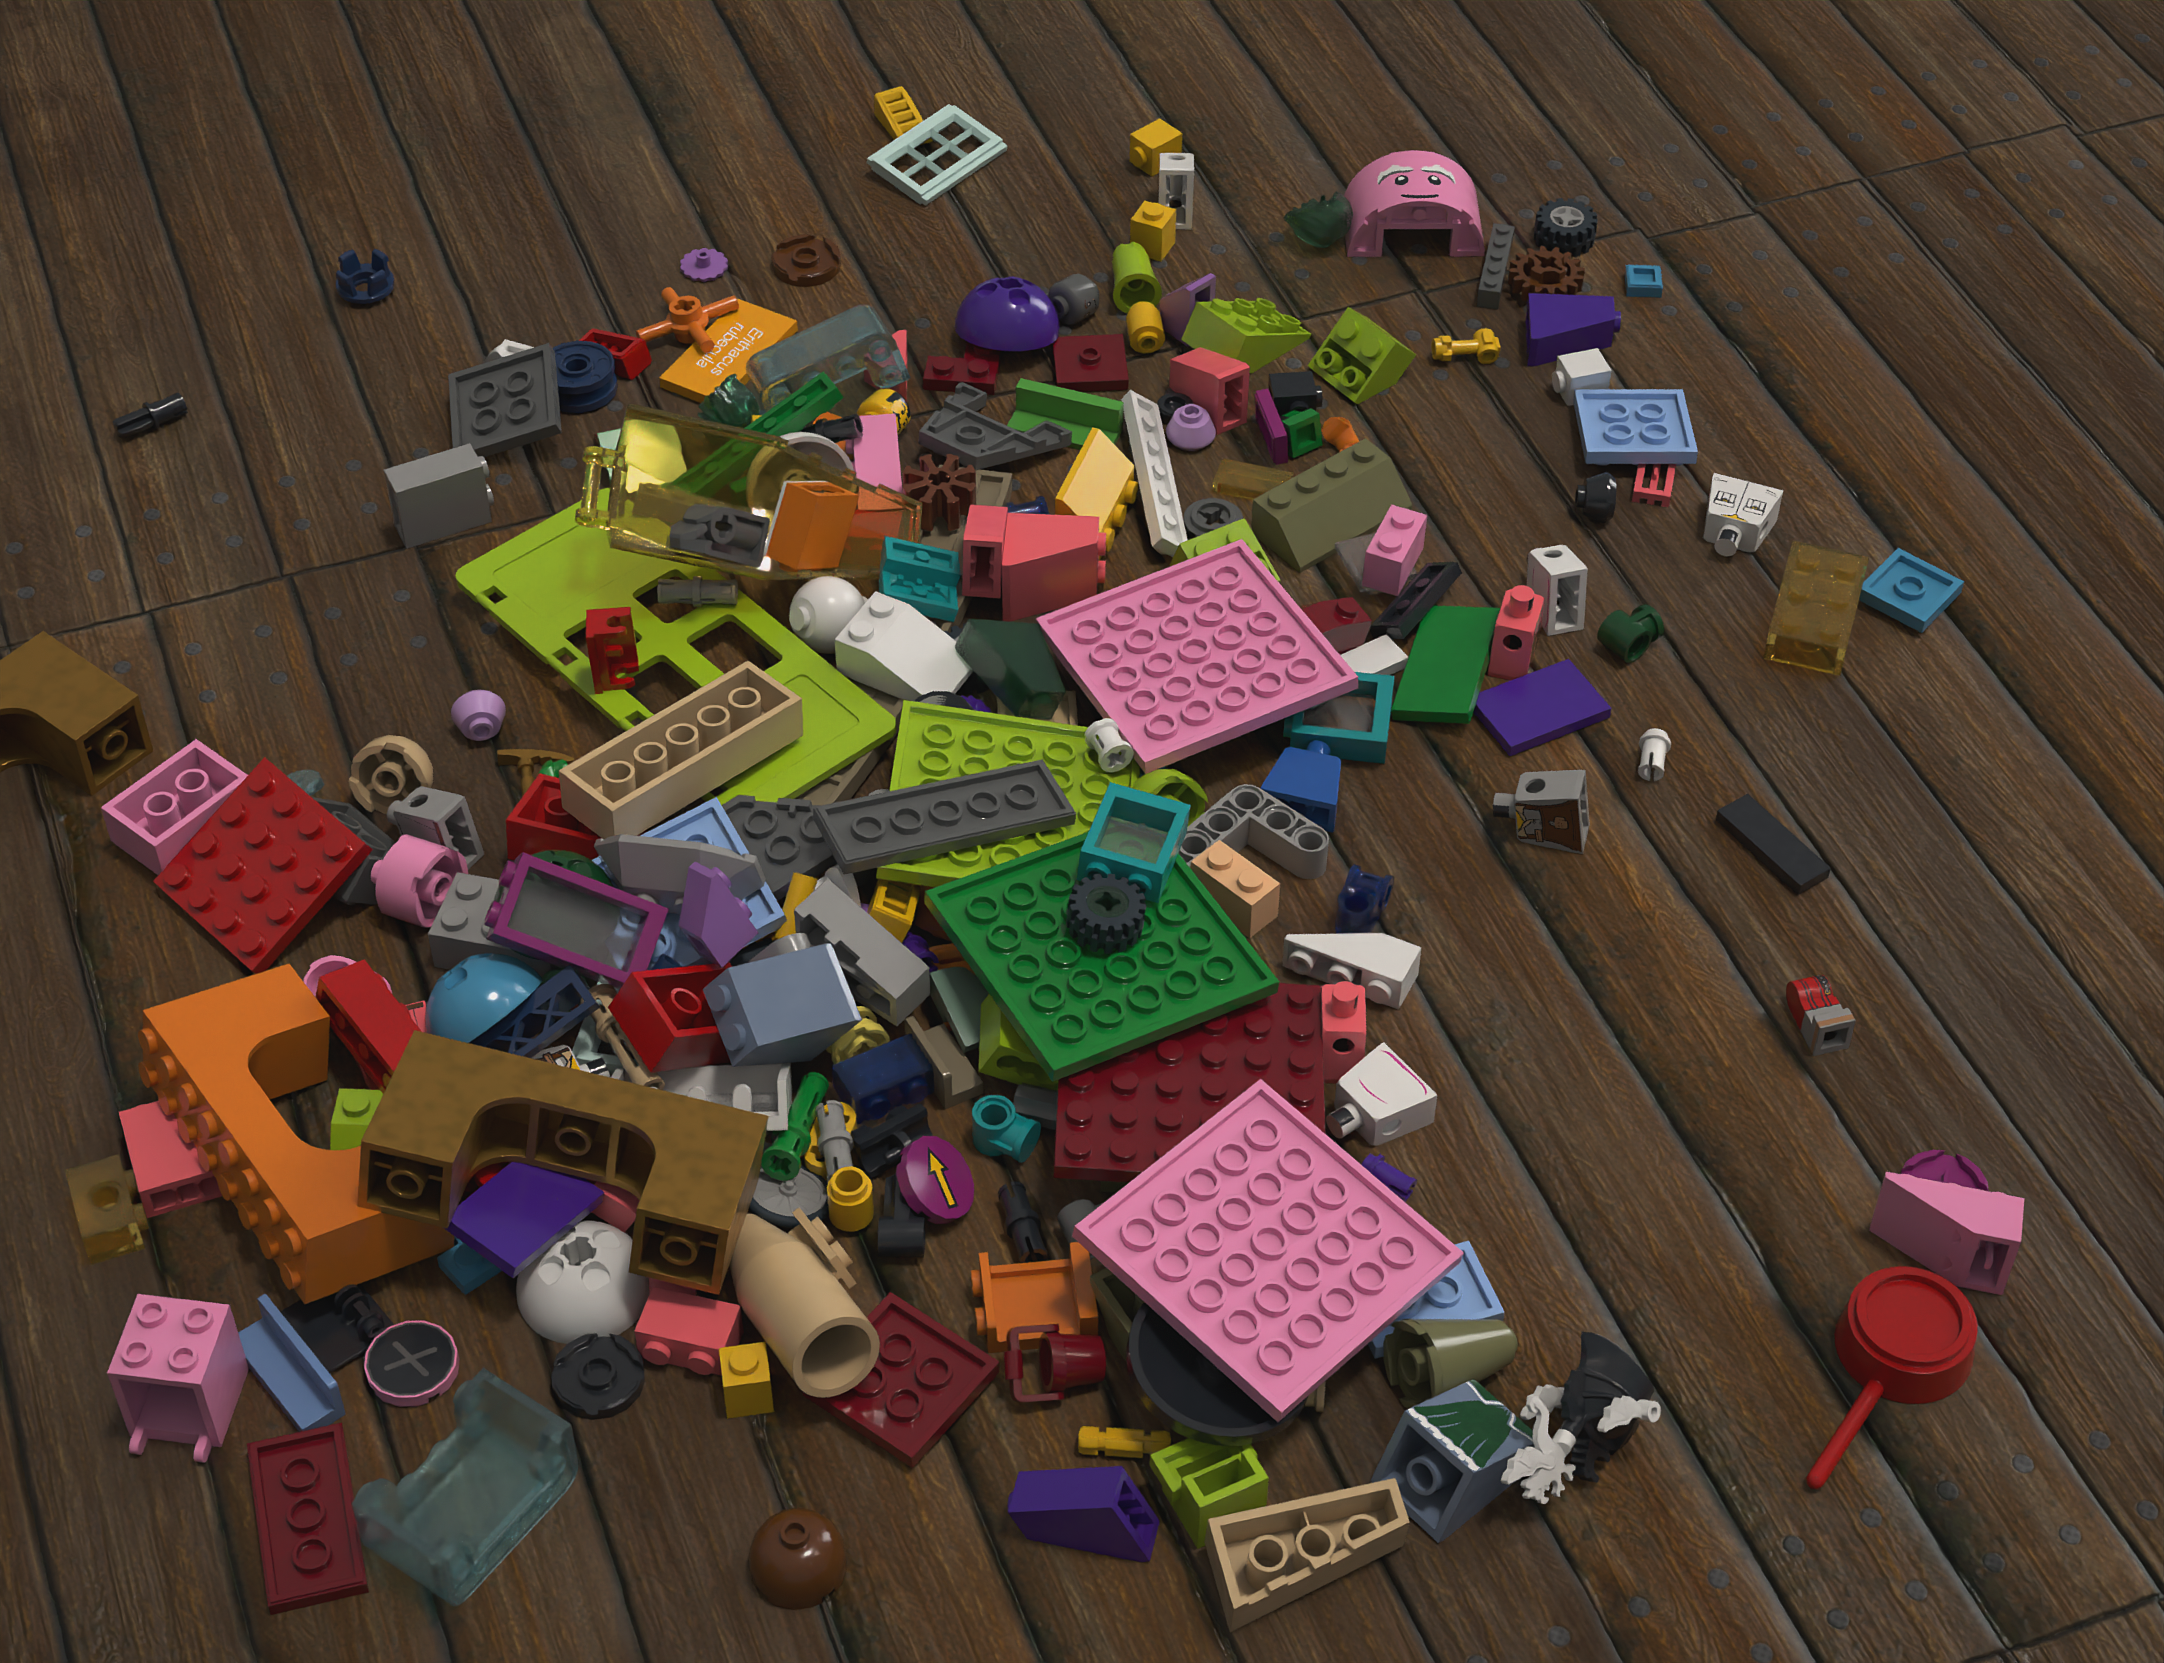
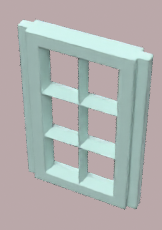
[867,104,1007,206]

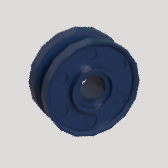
[553,341,618,413]

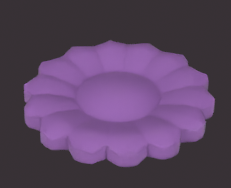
[680,248,728,282]

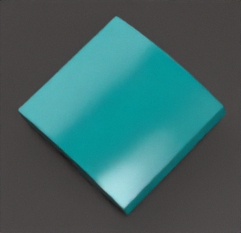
[879,536,961,622]

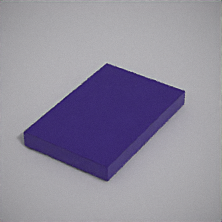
[1473,659,1611,756]
[444,1162,604,1278]

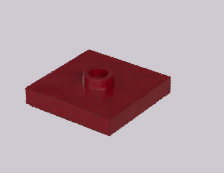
[1052,334,1129,392]

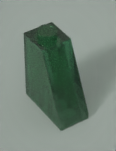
[955,619,1066,719]

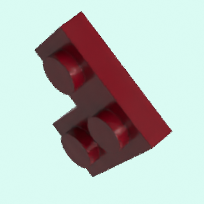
[923,342,1003,395]

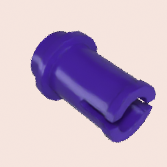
[1361,1153,1417,1202]

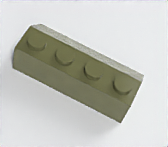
[1251,438,1412,573]

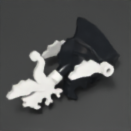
[1501,1331,1661,1504]

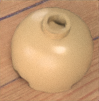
[349,735,433,814]

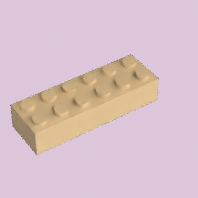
[559,661,803,839]

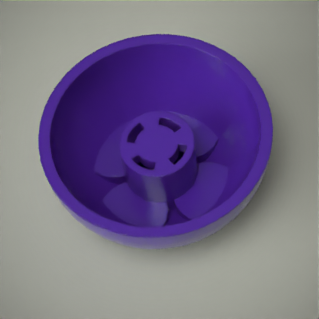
[954,276,1059,351]

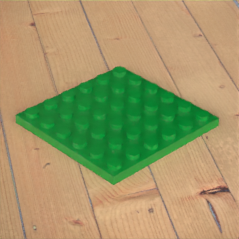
[924,825,1280,1082]

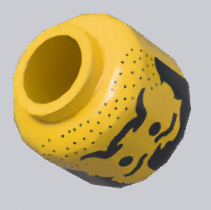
[857,389,911,435]

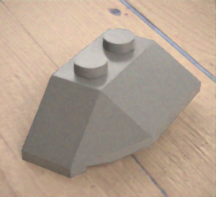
[594,834,766,915]

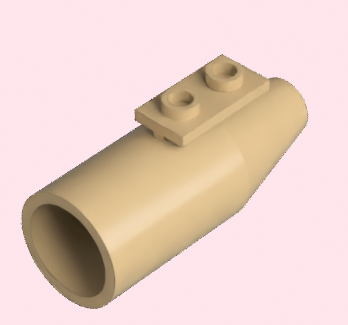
[729,1207,880,1397]

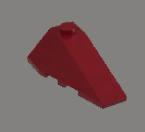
[1299,597,1372,655]

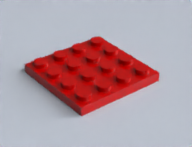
[153,757,373,974]

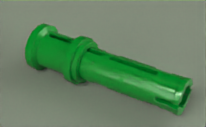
[761,1072,829,1181]

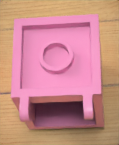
[107,1294,249,1463]

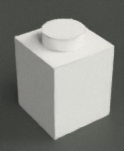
[1552,348,1612,406]

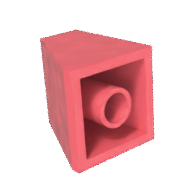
[1002,513,1106,622]

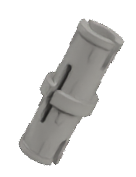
[657,576,738,607]
[815,1100,854,1182]

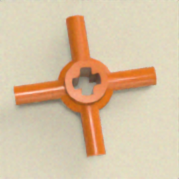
[636,287,739,353]

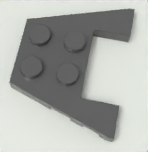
[918,382,1072,470]

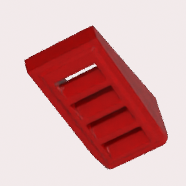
[579,328,652,380]

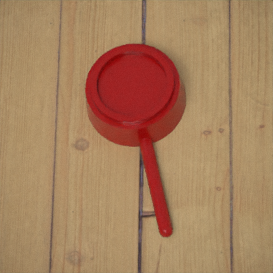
[1806,1266,1978,1490]

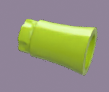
[1112,242,1162,314]

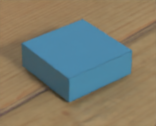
[1624,265,1663,298]

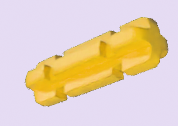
[1078,1426,1171,1458]

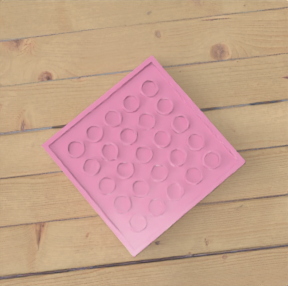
[1036,539,1358,774]
[1072,1079,1464,1422]

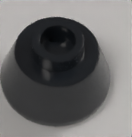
[1575,472,1616,523]

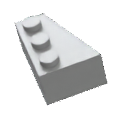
[794,878,930,1026]

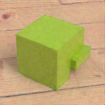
[1150,1438,1269,1549]

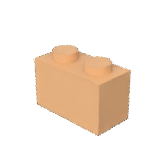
[1190,840,1280,939]

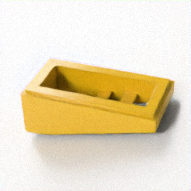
[874,86,932,146]
[867,879,921,943]

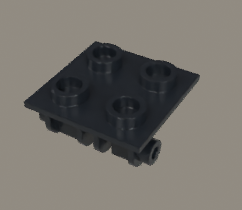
[280,1284,394,1373]

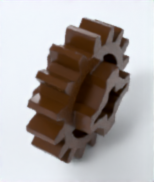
[1508,246,1585,301]

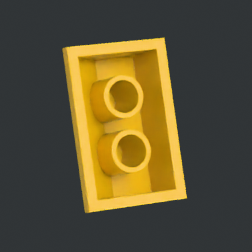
[1055,427,1139,560]

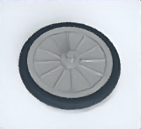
[749,1161,829,1228]

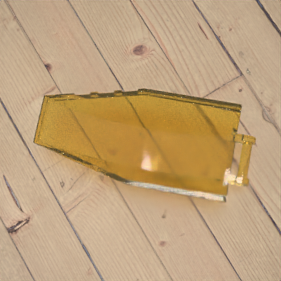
[575,404,923,581]

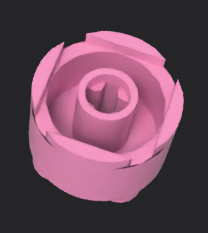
[371,834,468,928]

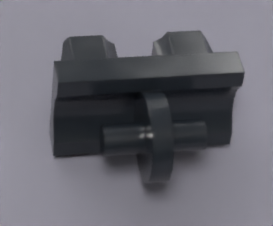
[850,1103,933,1179]

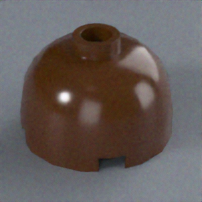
[749,1507,847,1610]

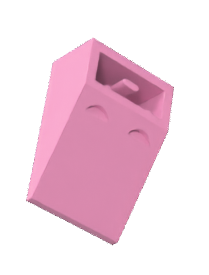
[1869,1172,2024,1295]

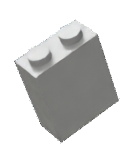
[384,443,494,549]

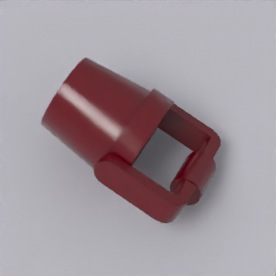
[1003,1324,1106,1402]

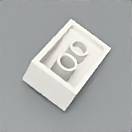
[835,591,979,701]

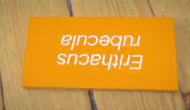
[659,299,798,410]

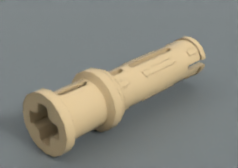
[580,984,665,1090]

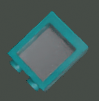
[1283,672,1395,764]
[1077,782,1191,903]

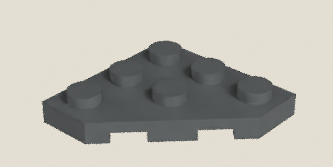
[722,795,837,901]

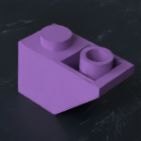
[679,862,758,968]

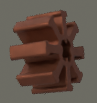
[903,454,976,531]

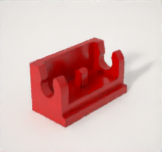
[586,607,639,694]

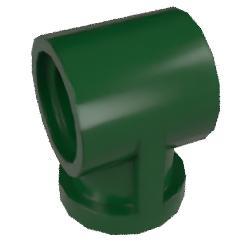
[1597,604,1664,663]

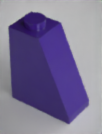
[1525,293,1621,366]
[1008,1466,1160,1562]

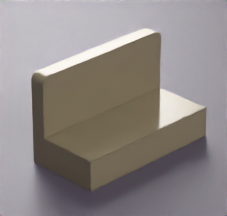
[904,1016,984,1109]

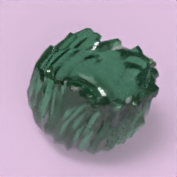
[1283,191,1353,248]
[697,374,760,445]

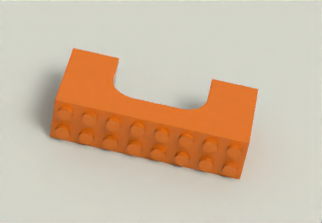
[138,963,455,1304]

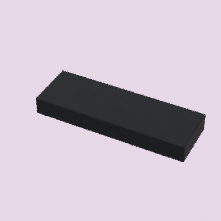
[1369,562,1462,639]
[1716,794,1831,895]

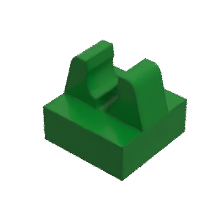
[1280,408,1323,458]

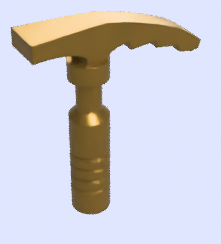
[497,749,574,797]

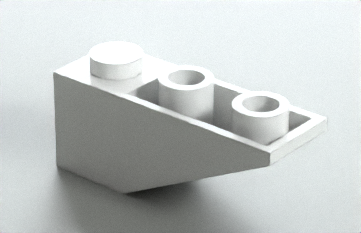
[1282,933,1422,1010]

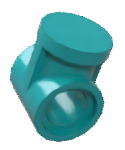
[972,1095,1041,1163]

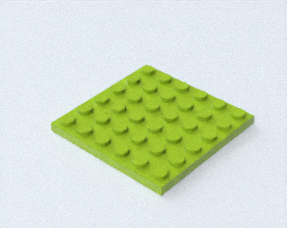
[876,700,1140,887]

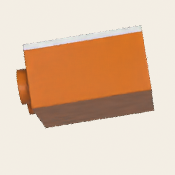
[763,481,859,574]

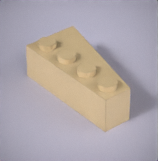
[1205,1478,1410,1632]

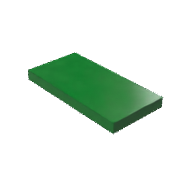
[1391,606,1500,724]

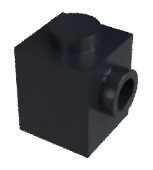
[1268,371,1323,416]

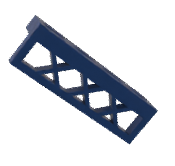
[469,965,600,1058]

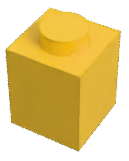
[1129,118,1182,177]
[1130,201,1176,262]
[719,1342,774,1419]

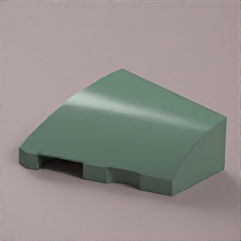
[929,967,989,1053]

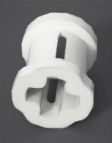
[1084,718,1134,772]

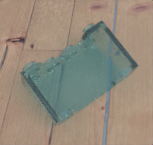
[745,304,911,412]

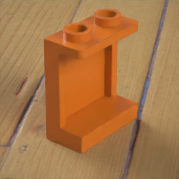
[971,1242,1098,1353]

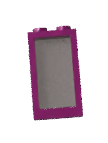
[483,852,669,990]

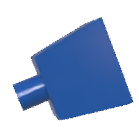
[1261,740,1341,833]

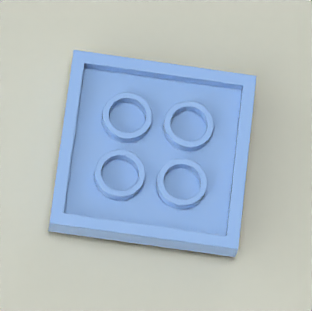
[1573,389,1698,466]

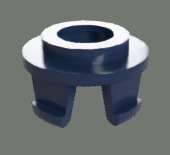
[336,249,394,304]

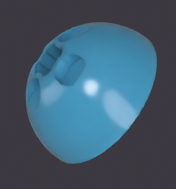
[425,953,543,1043]

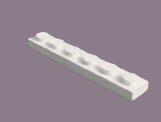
[1121,390,1188,557]

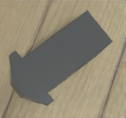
[665,504,770,568]

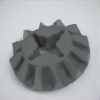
[1183,498,1243,537]

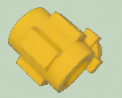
[1431,328,1501,364]

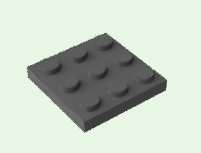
[448,343,562,457]

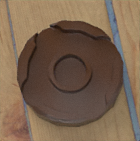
[771,234,841,287]

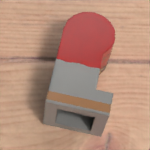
[1786,974,1856,1056]

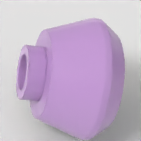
[1166,404,1216,451]
[451,690,506,741]

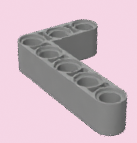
[1179,784,1329,879]

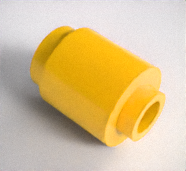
[1126,302,1165,354]
[827,1166,874,1232]

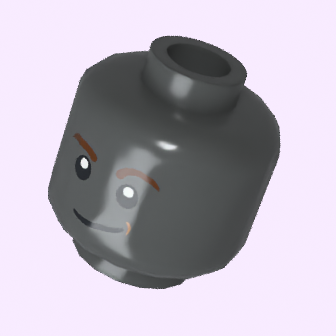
[1048,274,1099,325]

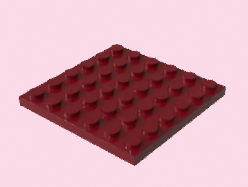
[1053,983,1325,1183]

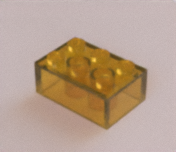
[1763,541,1869,676]

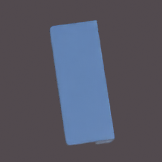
[238,1294,346,1432]

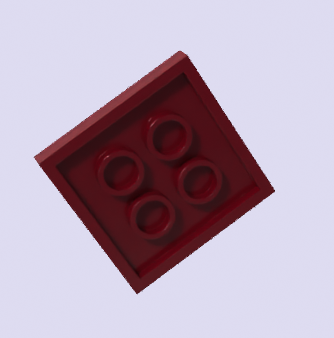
[802,1292,1000,1468]

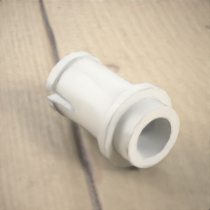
[1638,728,1671,781]

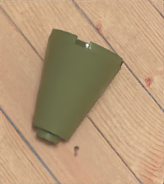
[1383,1319,1518,1409]

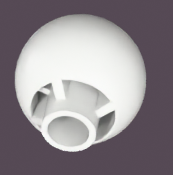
[789,576,868,654]

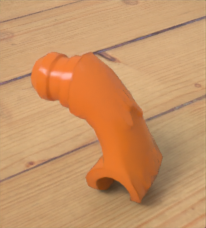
[1322,417,1359,452]

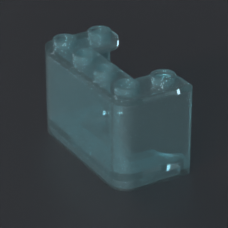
[351,1368,578,1606]

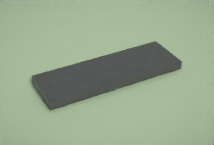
[813,759,1076,875]

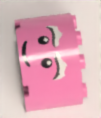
[1342,150,1485,257]

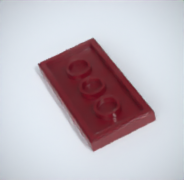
[247,1422,369,1615]

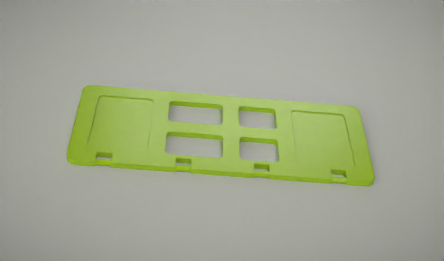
[456,488,897,805]

